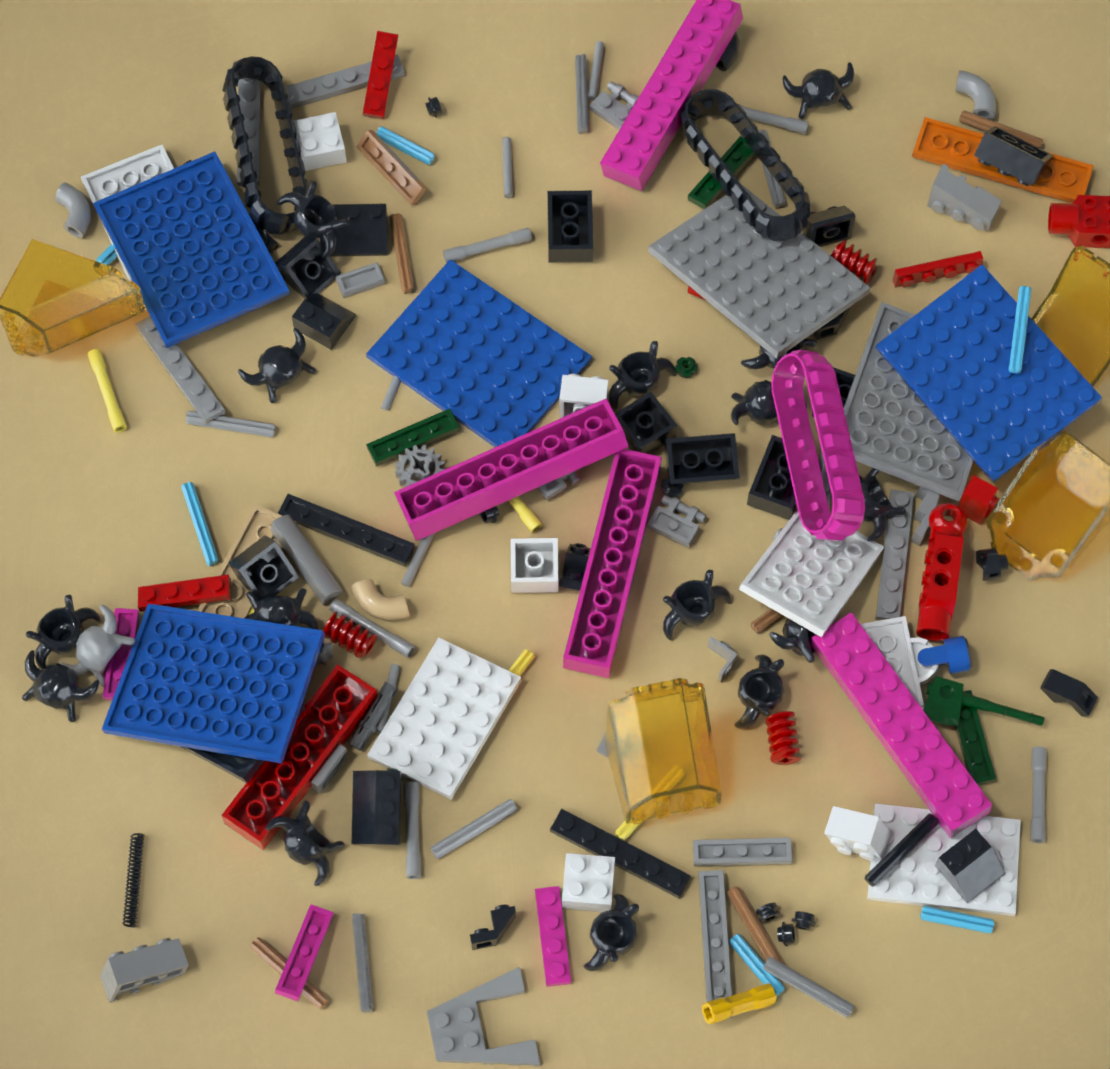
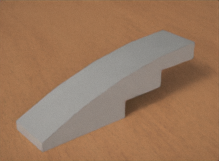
[911,486,940,546]

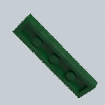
[688,136,755,209]
[366,408,459,467]
[955,690,996,785]

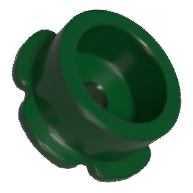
[675,357,697,378]

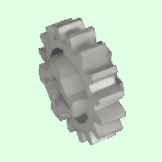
[395,445,445,487]

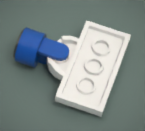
[860,616,972,708]

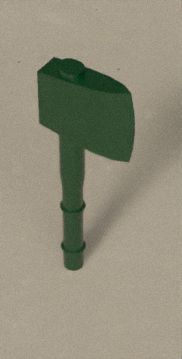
[923,676,1045,726]

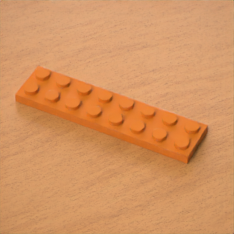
[912,117,1094,203]

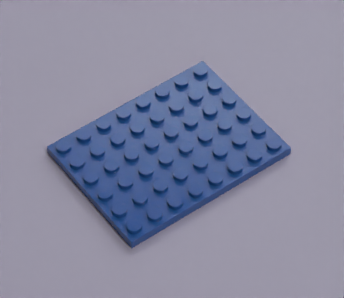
[93,151,290,348]
[366,260,592,447]
[875,264,1102,483]
[102,604,325,764]

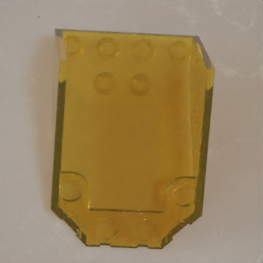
[0,239,146,357]
[986,430,1110,580]
[605,678,722,824]

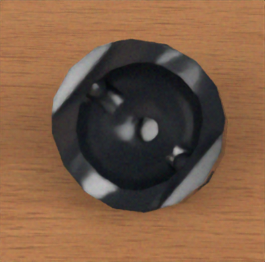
[976,548,1008,581]

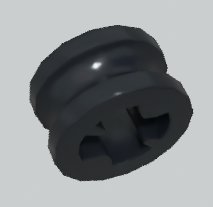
[756,902,781,923]

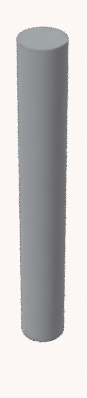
[588,41,604,100]
[502,137,513,198]
[381,376,401,411]
[401,534,434,587]
[375,664,400,733]

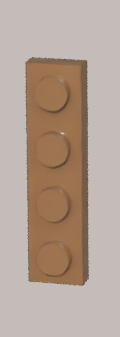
[356,130,427,205]

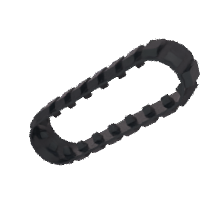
[222,56,309,234]
[681,89,810,241]

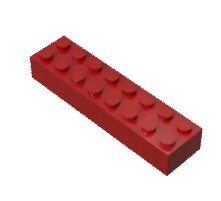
[221,664,377,850]

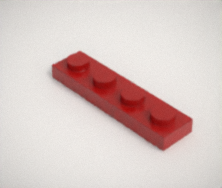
[362,31,399,119]
[893,251,984,288]
[138,574,231,612]

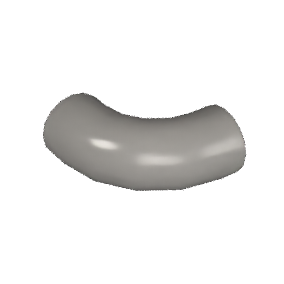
[955,70,996,120]
[55,182,91,238]

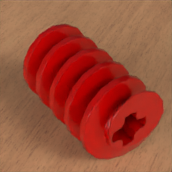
[830,240,878,285]
[323,611,377,658]
[765,711,801,765]

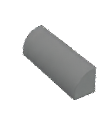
[271,515,343,605]

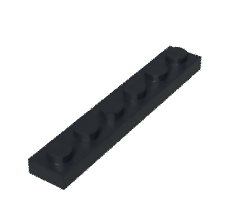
[278,494,415,567]
[550,808,691,899]

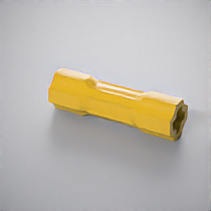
[702,983,776,1025]

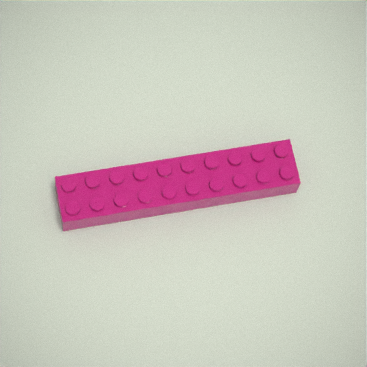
[600,0,743,191]
[394,399,628,541]
[563,449,662,678]
[811,612,992,839]

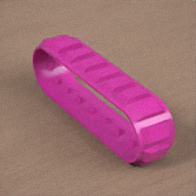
[771,350,865,541]

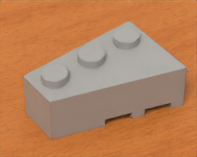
[927,163,1002,232]
[100,938,189,1003]

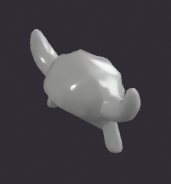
[61,605,135,687]

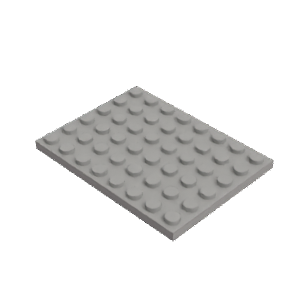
[648,185,870,358]
[844,302,973,501]

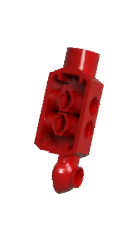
[1048,195,1110,248]
[916,503,967,641]

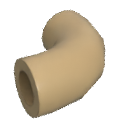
[351,579,410,620]

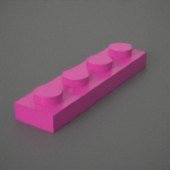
[103,608,140,700]
[535,886,571,987]
[275,904,334,1002]

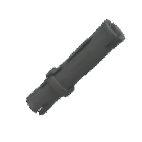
[348,682,398,751]

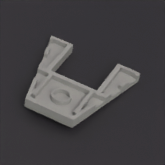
[427,967,540,1067]

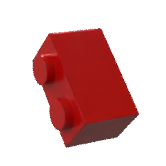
[958,475,999,525]

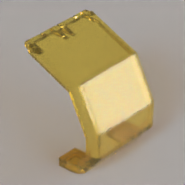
[1031,245,1110,387]

